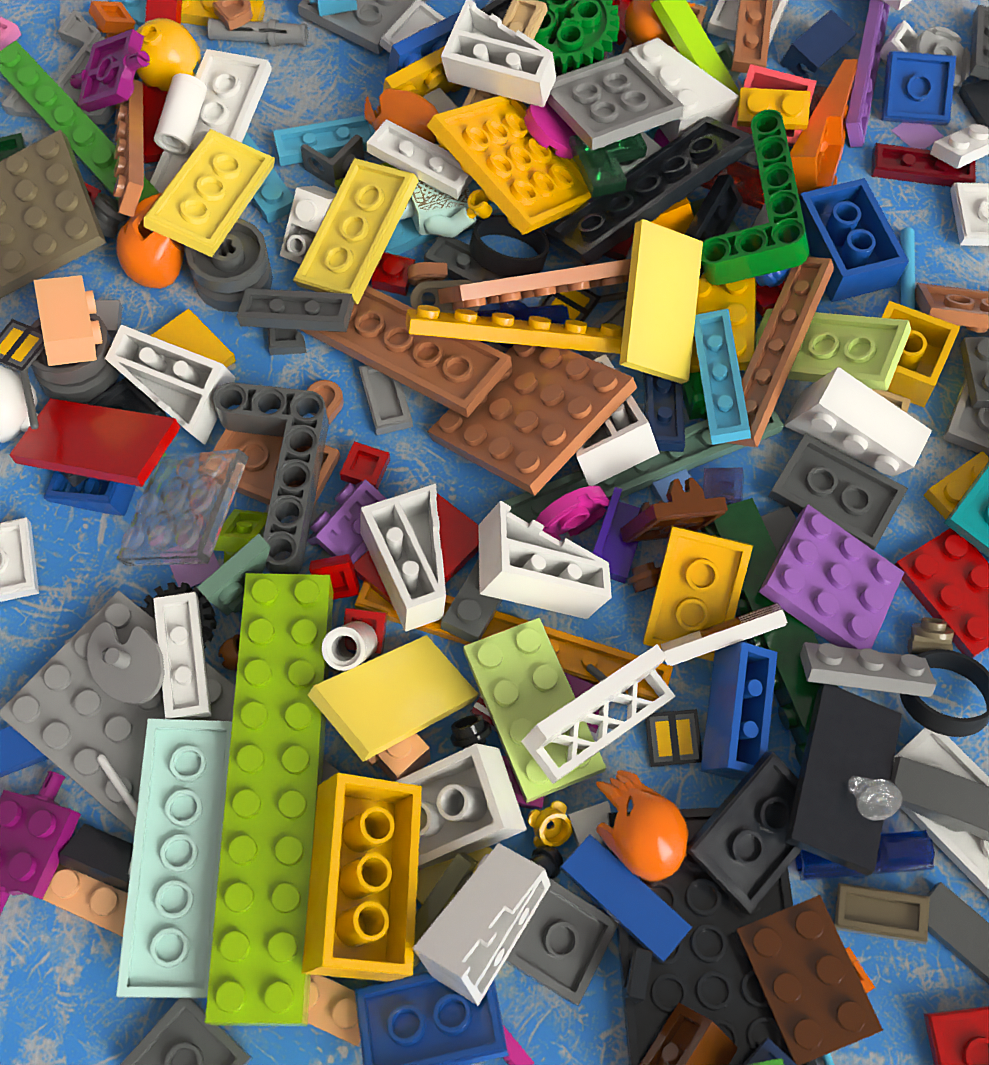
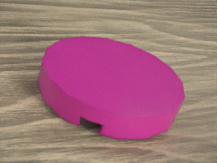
[524,102,586,159]
[535,486,610,541]

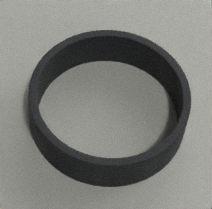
[469,215,550,277]
[900,649,989,737]

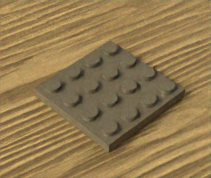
[0,129,106,299]

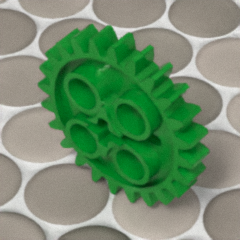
[534,0,620,75]

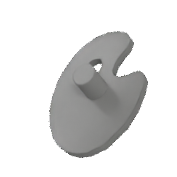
[87,622,165,705]

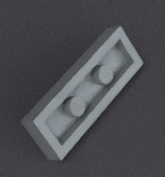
[800,642,937,697]

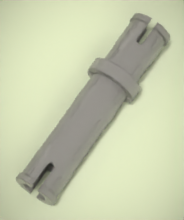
[207,18,308,47]

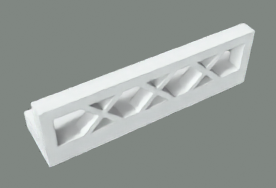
[521,645,675,784]

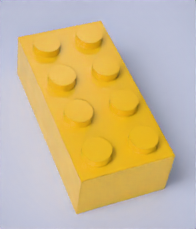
[302,773,422,982]

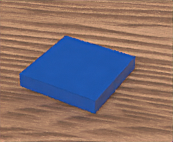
[881,51,956,126]

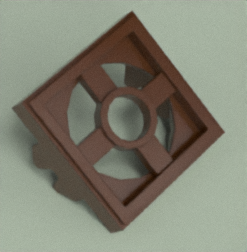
[620,477,728,543]

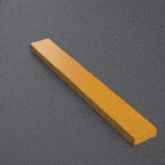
[354,581,673,701]

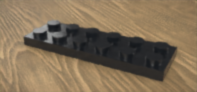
[545,116,754,266]

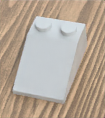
[395,743,527,870]

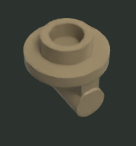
[907,617,954,655]

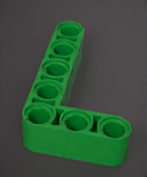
[701,109,809,285]

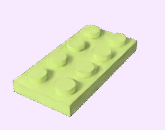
[744,308,911,391]
[463,617,606,803]

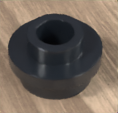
[450,714,492,749]

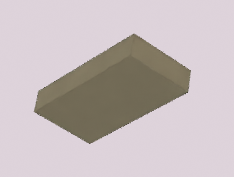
[835,883,930,945]

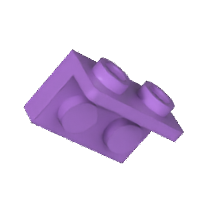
[307,479,387,564]

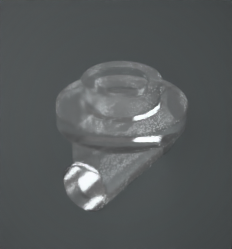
[848,776,902,820]

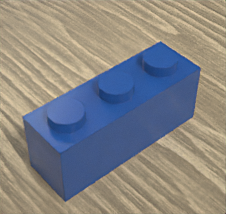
[701,642,777,781]

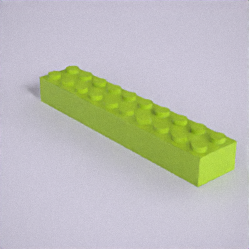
[205,573,334,1026]

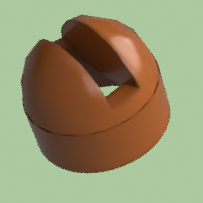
[218,634,240,671]

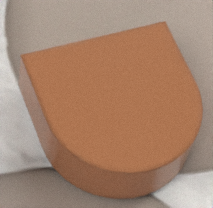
[212,0,253,31]
[408,262,448,286]
[307,380,344,425]

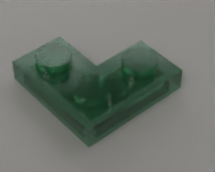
[569,133,647,198]

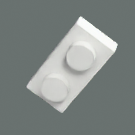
[930,124,989,169]

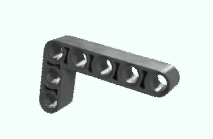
[213,382,329,574]

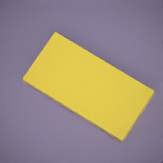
[144,129,275,257]
[293,158,419,304]
[619,219,703,384]
[308,635,479,762]

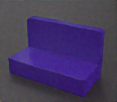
[593,487,640,584]

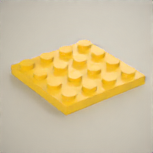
[427,96,601,235]

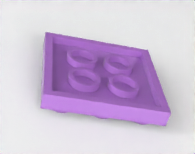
[759,504,904,650]

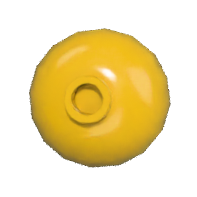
[136,18,202,91]

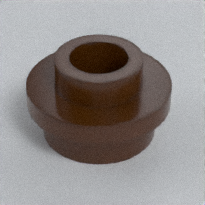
[626,561,661,593]

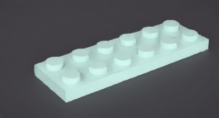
[116,719,232,998]

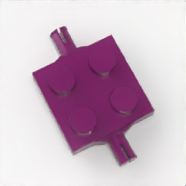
[70,29,150,113]
[0,771,81,915]

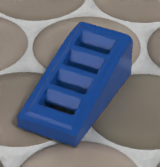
[44,471,136,516]

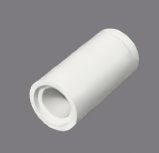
[154,73,207,154]
[322,621,378,671]

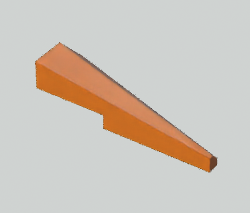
[790,59,858,195]

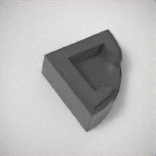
[268,328,307,355]

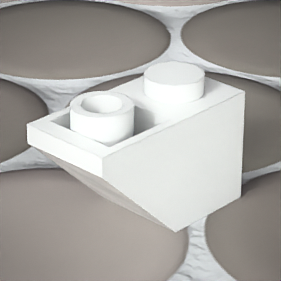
[280,186,336,264]

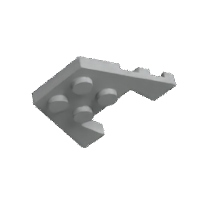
[1,10,140,124]

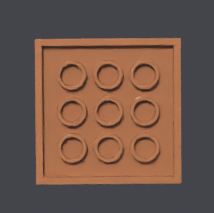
[427,344,637,496]

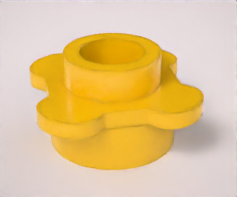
[527,800,573,847]

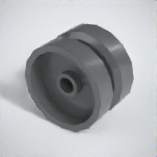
[185,218,273,312]
[31,314,120,404]

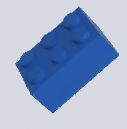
[799,178,909,303]

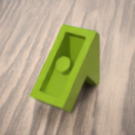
[214,509,268,563]

